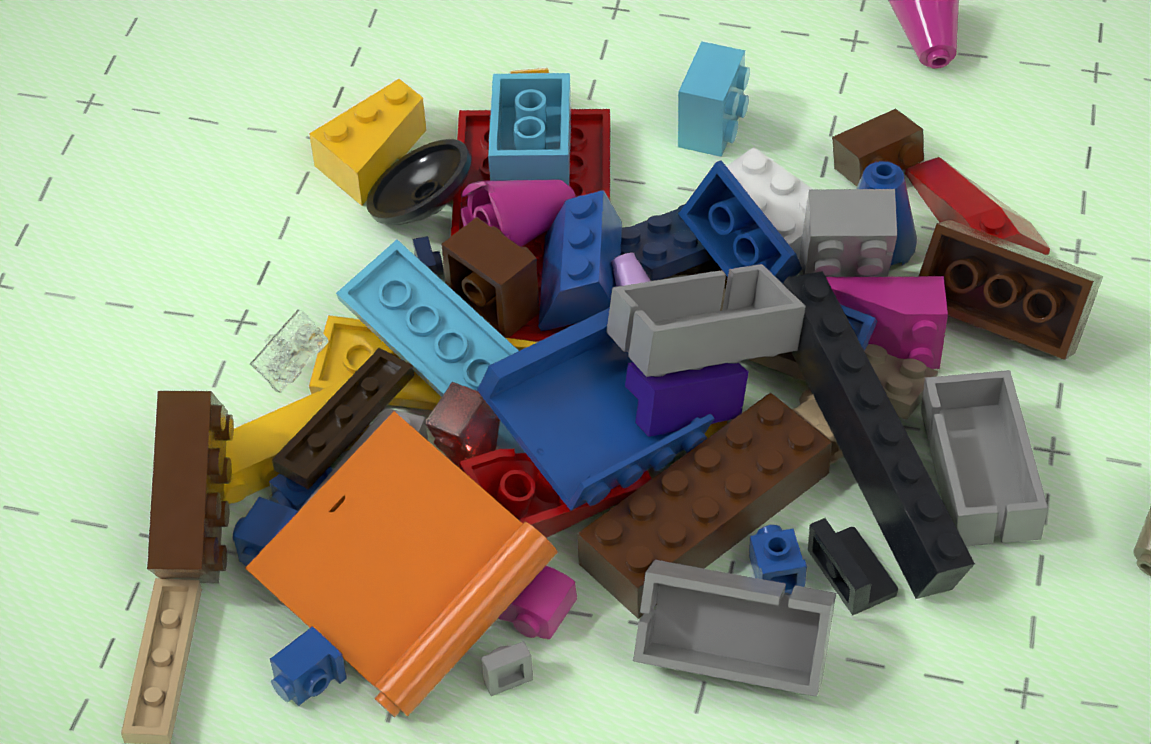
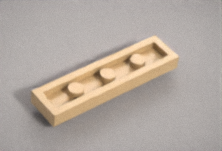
[121,578,202,744]

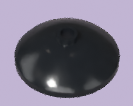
[366,139,472,225]

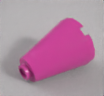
[888,0,959,69]
[461,179,575,247]

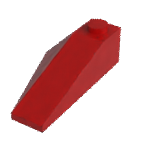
[904,157,1050,255]
[458,449,652,538]

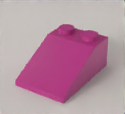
[826,276,948,369]

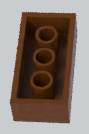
[918,220,1104,360]
[147,391,234,583]

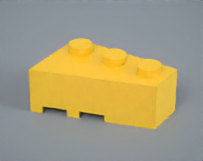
[309,79,426,206]

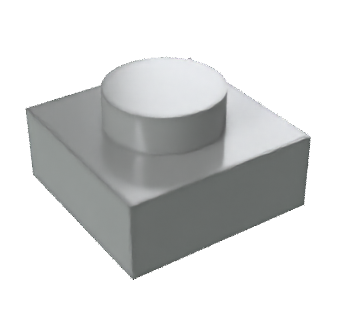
[481,641,533,696]

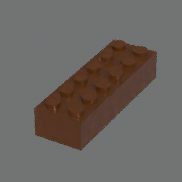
[577,392,832,619]

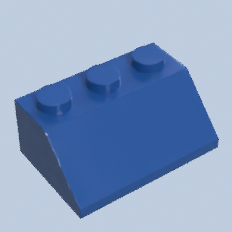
[678,160,802,284]
[538,190,622,331]

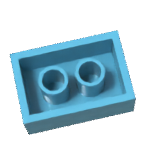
[488,73,571,186]

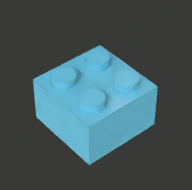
[678,41,750,157]

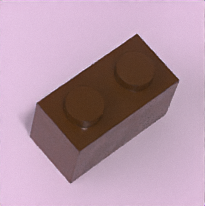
[832,108,924,186]

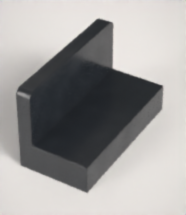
[807,518,898,616]

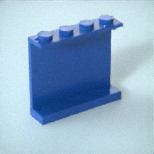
[477,308,715,511]

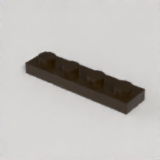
[272,348,414,489]

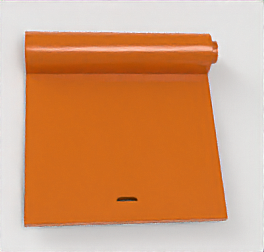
[245,411,558,718]

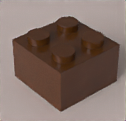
[441,217,539,338]

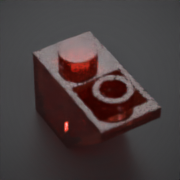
[425,382,500,466]

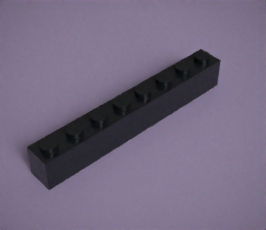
[783,271,975,599]

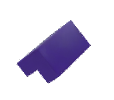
[625,362,749,437]

